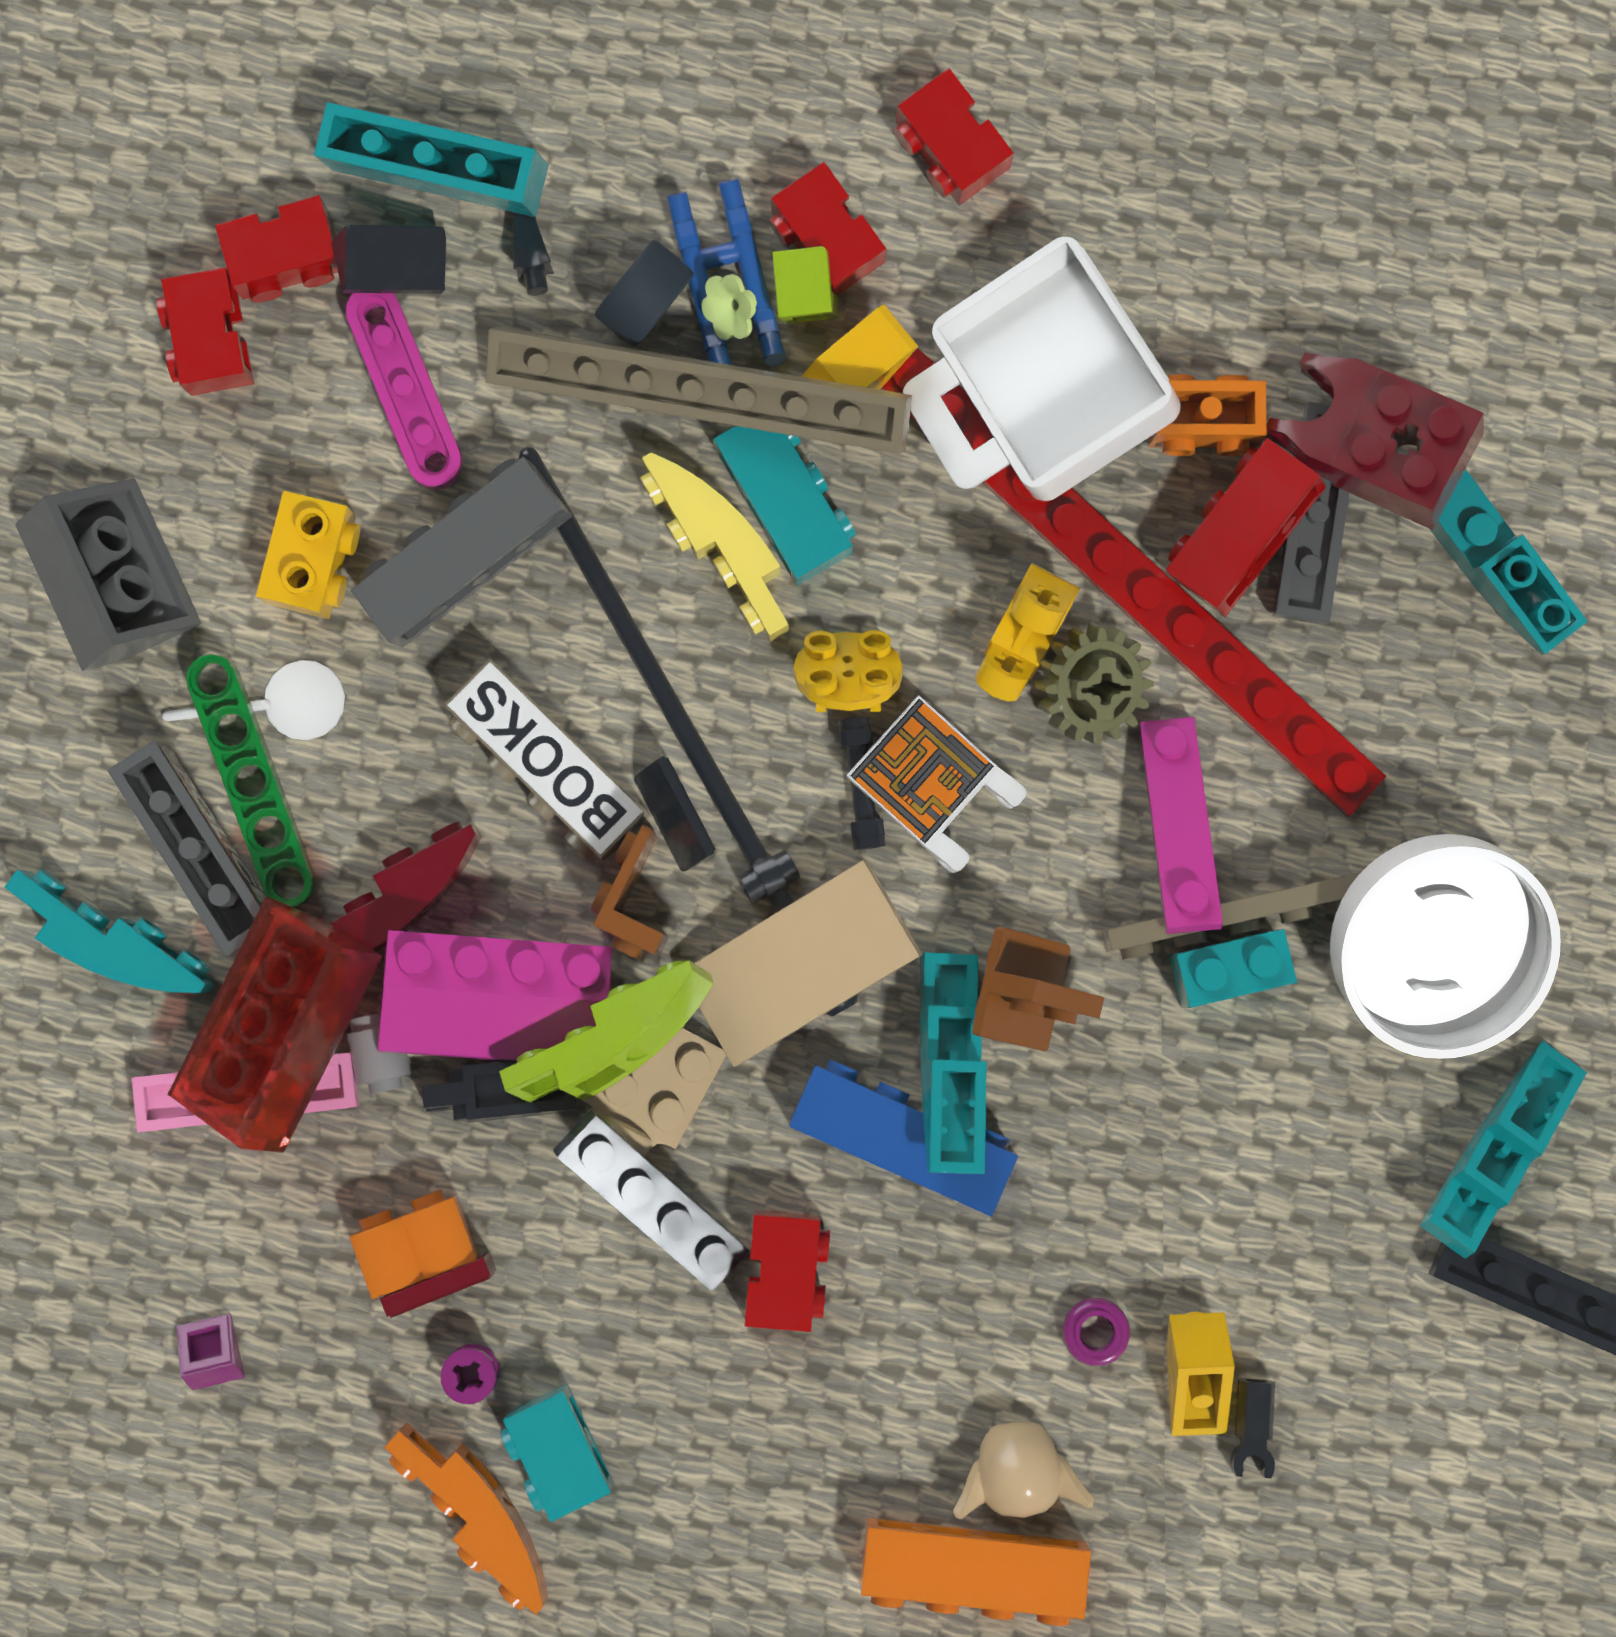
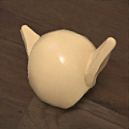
[953,1421,1094,1519]

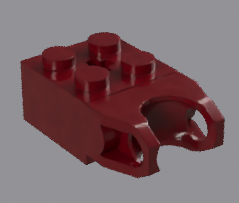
[1266,352,1484,530]

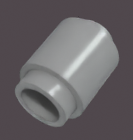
[346,1013,411,1094]

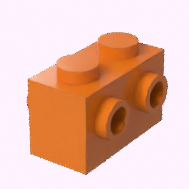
[1148,374,1267,457]

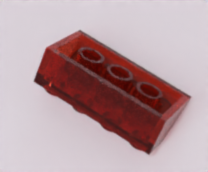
[167,897,383,1153]

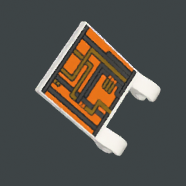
[846,695,1027,873]

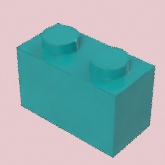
[1168,929,1298,1008]
[500,1383,615,1523]

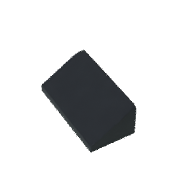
[332,225,446,294]
[634,756,717,872]

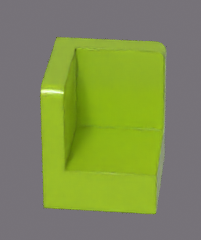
[772,246,840,324]

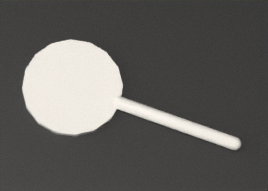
[162,660,345,740]

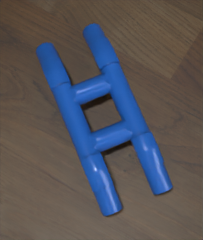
[666,178,786,366]

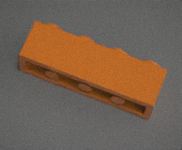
[860,1518,1091,1626]

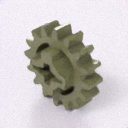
[1035,624,1154,745]

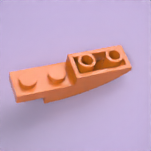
[384,1422,548,1615]

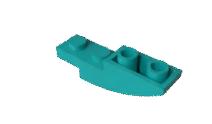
[1430,469,1588,655]
[4,868,217,993]

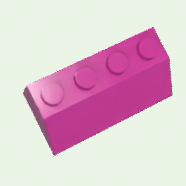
[377,930,612,1061]

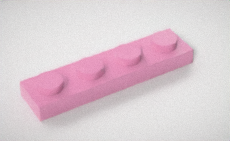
[132,1052,360,1133]

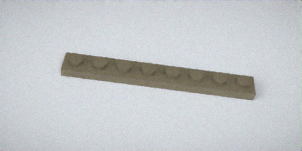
[485,326,912,454]

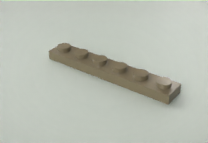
[1102,872,1361,960]

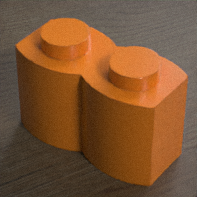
[349,1189,480,1299]

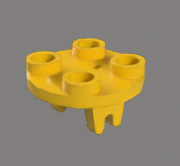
[793,630,903,713]

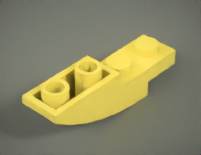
[639,452,789,642]

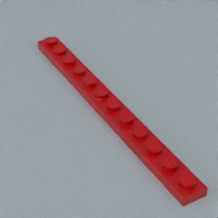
[880,348,1387,817]

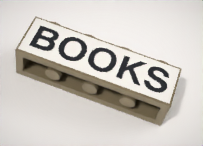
[444,659,650,861]

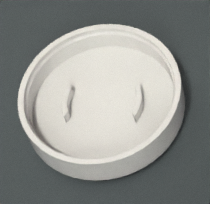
[1330,834,1560,1058]

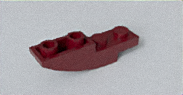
[312,821,482,961]

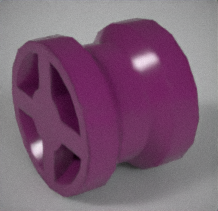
[441,1344,500,1404]

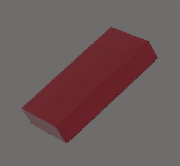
[380,1252,496,1318]

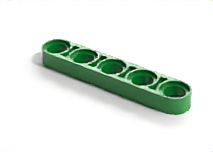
[186,654,316,908]

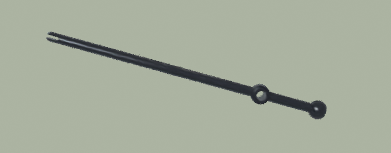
[519,447,858,1017]

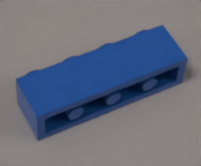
[788,1059,1019,1217]

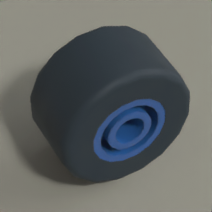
[595,240,694,347]

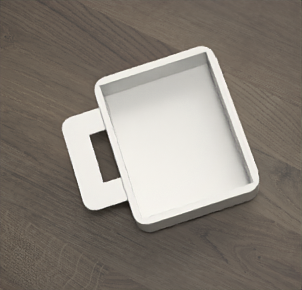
[903,237,1180,501]

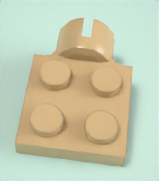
[581,1028,726,1156]

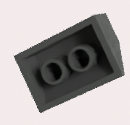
[15,478,201,671]

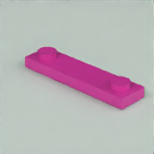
[1139,717,1223,934]

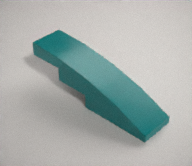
[920,952,987,1174]
[1419,1040,1587,1259]

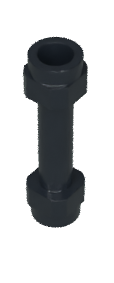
[837,717,886,850]

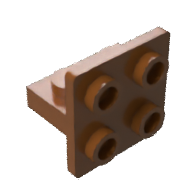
[972,926,1104,1051]

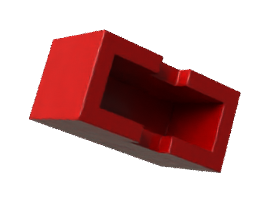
[894,68,1014,206]
[769,162,887,296]
[215,195,338,303]
[157,267,254,396]
[744,1210,830,1332]

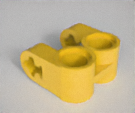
[975,563,1080,701]

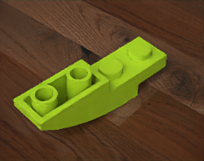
[499,960,714,1102]

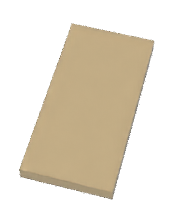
[694,860,923,1067]

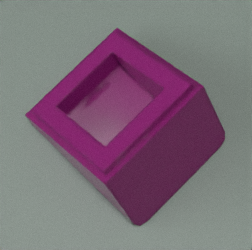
[176,1313,245,1390]

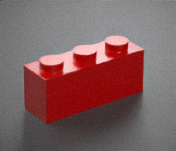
[1166,438,1326,618]

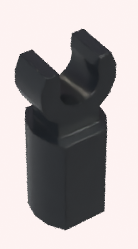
[1230,1378,1276,1479]

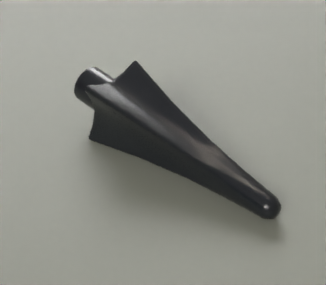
[513,212,554,296]

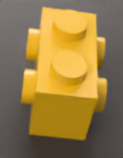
[256,490,360,619]

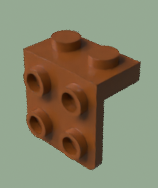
[590,825,668,962]

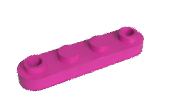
[346,293,463,490]

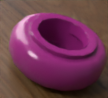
[1062,1298,1130,1366]

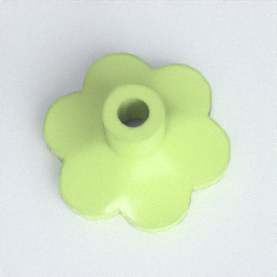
[702,274,757,340]

